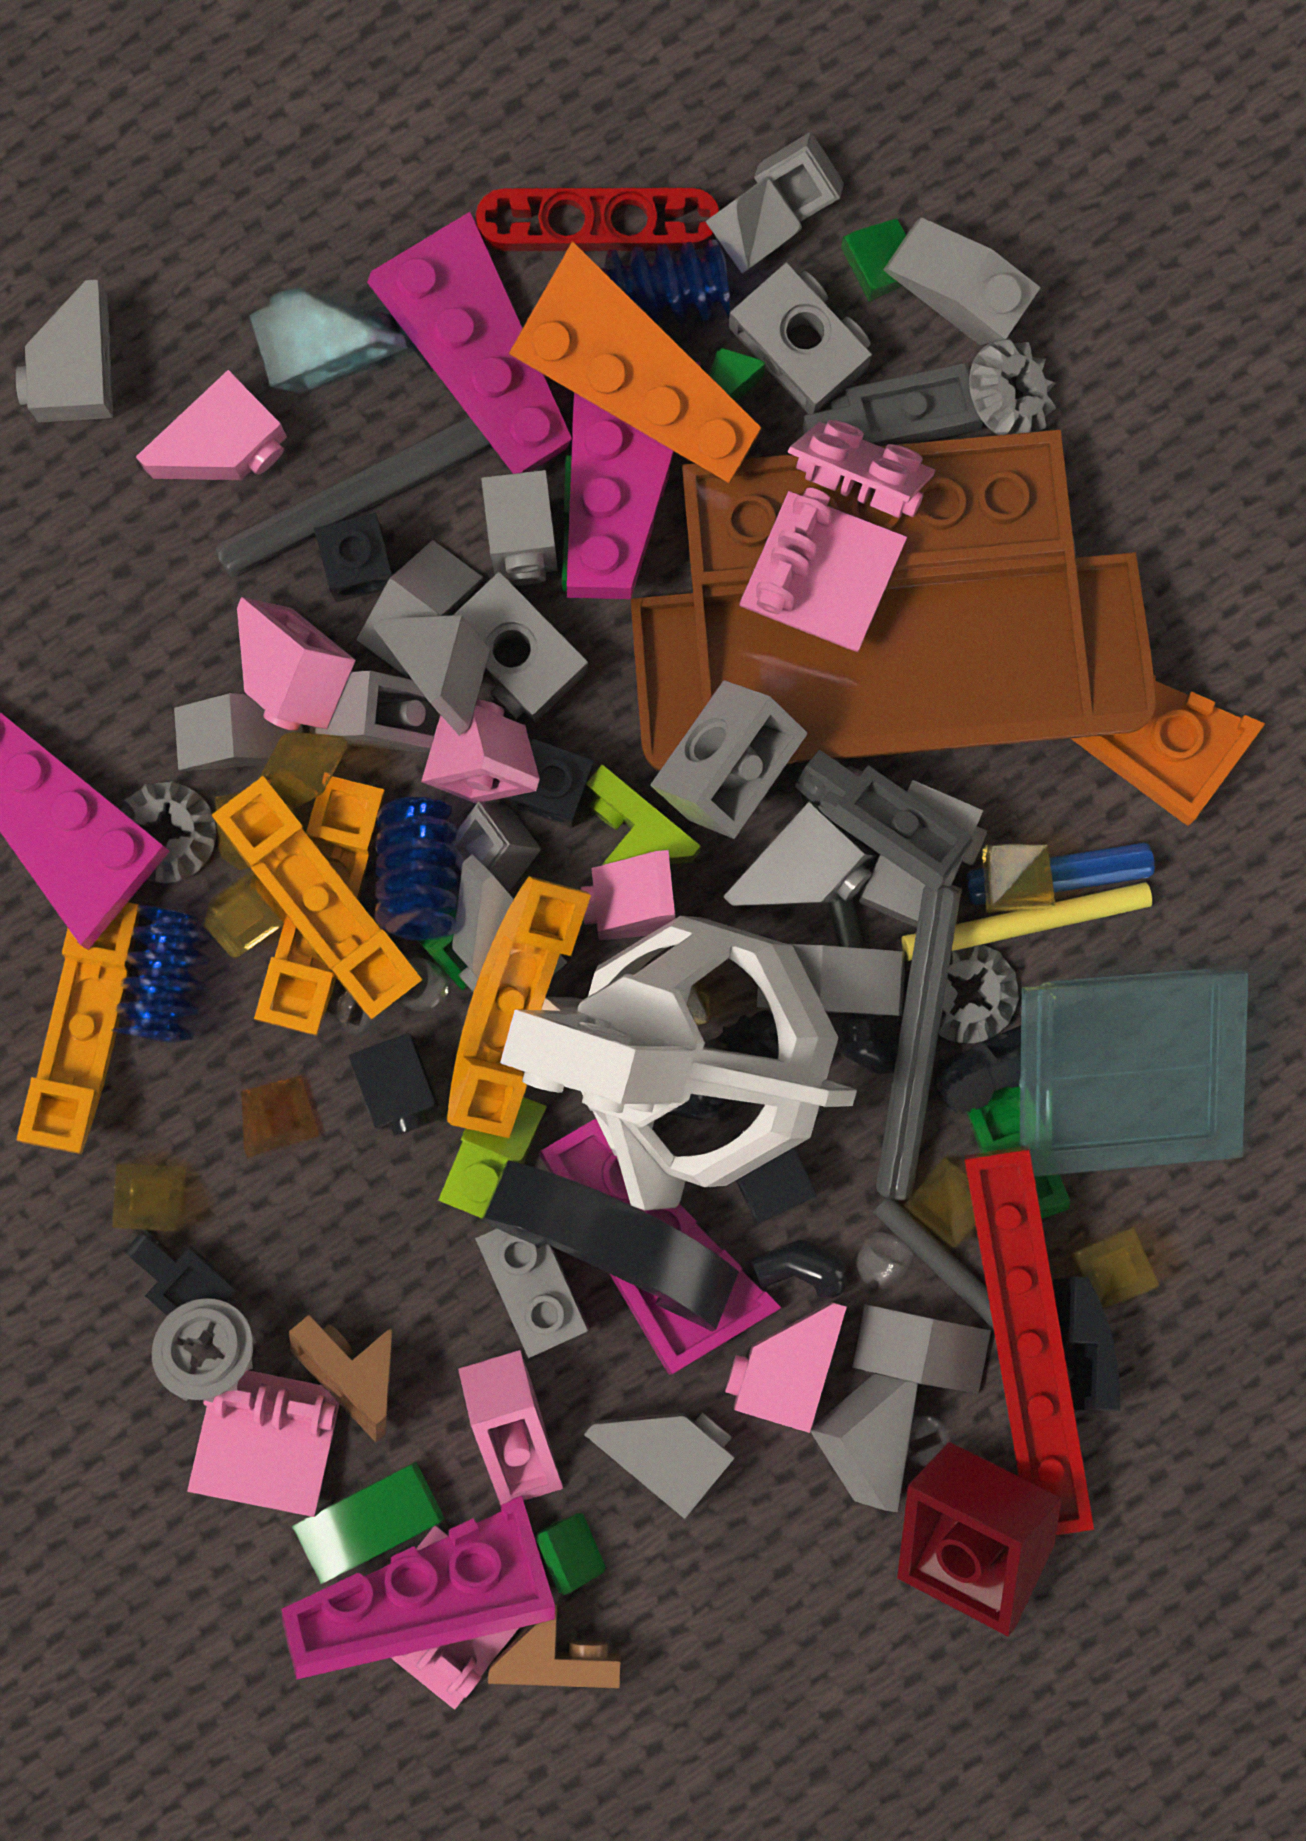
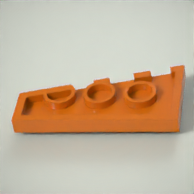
[509,241,762,484]
[1070,675,1265,826]

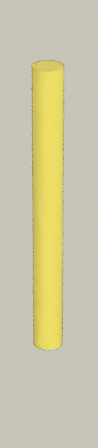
[902,882,1152,961]

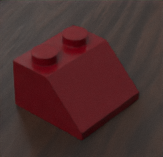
[897,1442,1062,1637]

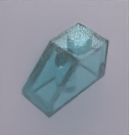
[249,288,407,393]

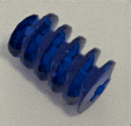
[600,239,730,325]
[375,797,457,940]
[111,905,215,1044]

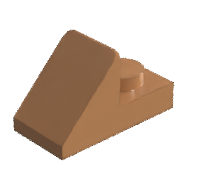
[289,1315,392,1443]
[488,1599,621,1688]

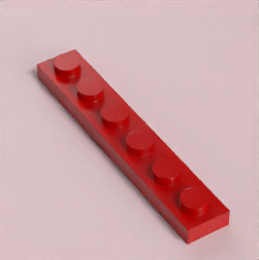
[965,1145,1094,1535]

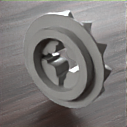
[969,337,1056,435]
[121,781,216,883]
[938,945,1019,1044]
[152,1299,257,1403]

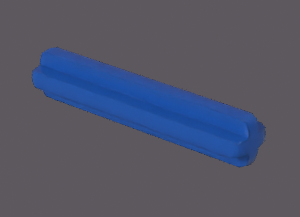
[966,843,1155,905]

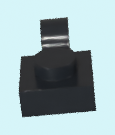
[124,1229,238,1316]

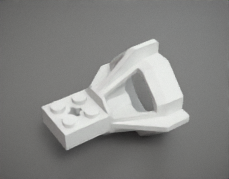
[500,916,857,1211]

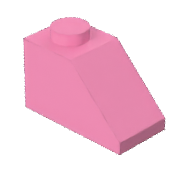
[136,370,287,480]
[237,597,356,731]
[421,699,540,804]
[581,850,675,941]
[725,1302,847,1433]
[458,1350,563,1505]

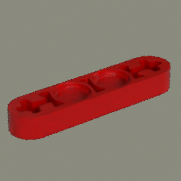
[476,188,719,251]

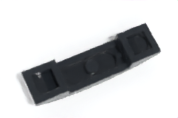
[481,1160,739,1332]

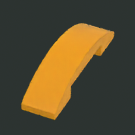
[254,774,385,1036]
[211,776,422,1019]
[447,876,591,1138]
[16,902,140,1154]

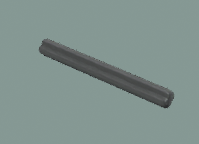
[215,417,492,576]
[876,885,960,1200]

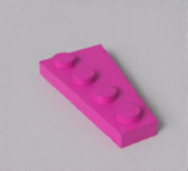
[367,212,572,474]
[567,362,701,599]
[0,712,170,950]
[538,1118,781,1375]
[282,1495,555,1680]

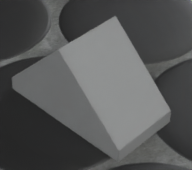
[357,540,483,678]
[373,615,490,736]
[174,693,305,771]
[852,1304,991,1394]
[810,1373,918,1512]

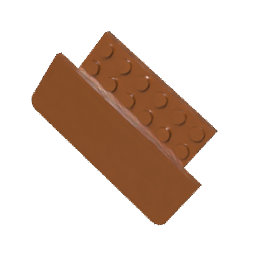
[630,430,1156,771]

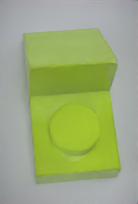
[586,765,701,865]
[438,1097,547,1218]

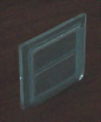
[1019,969,1248,1176]

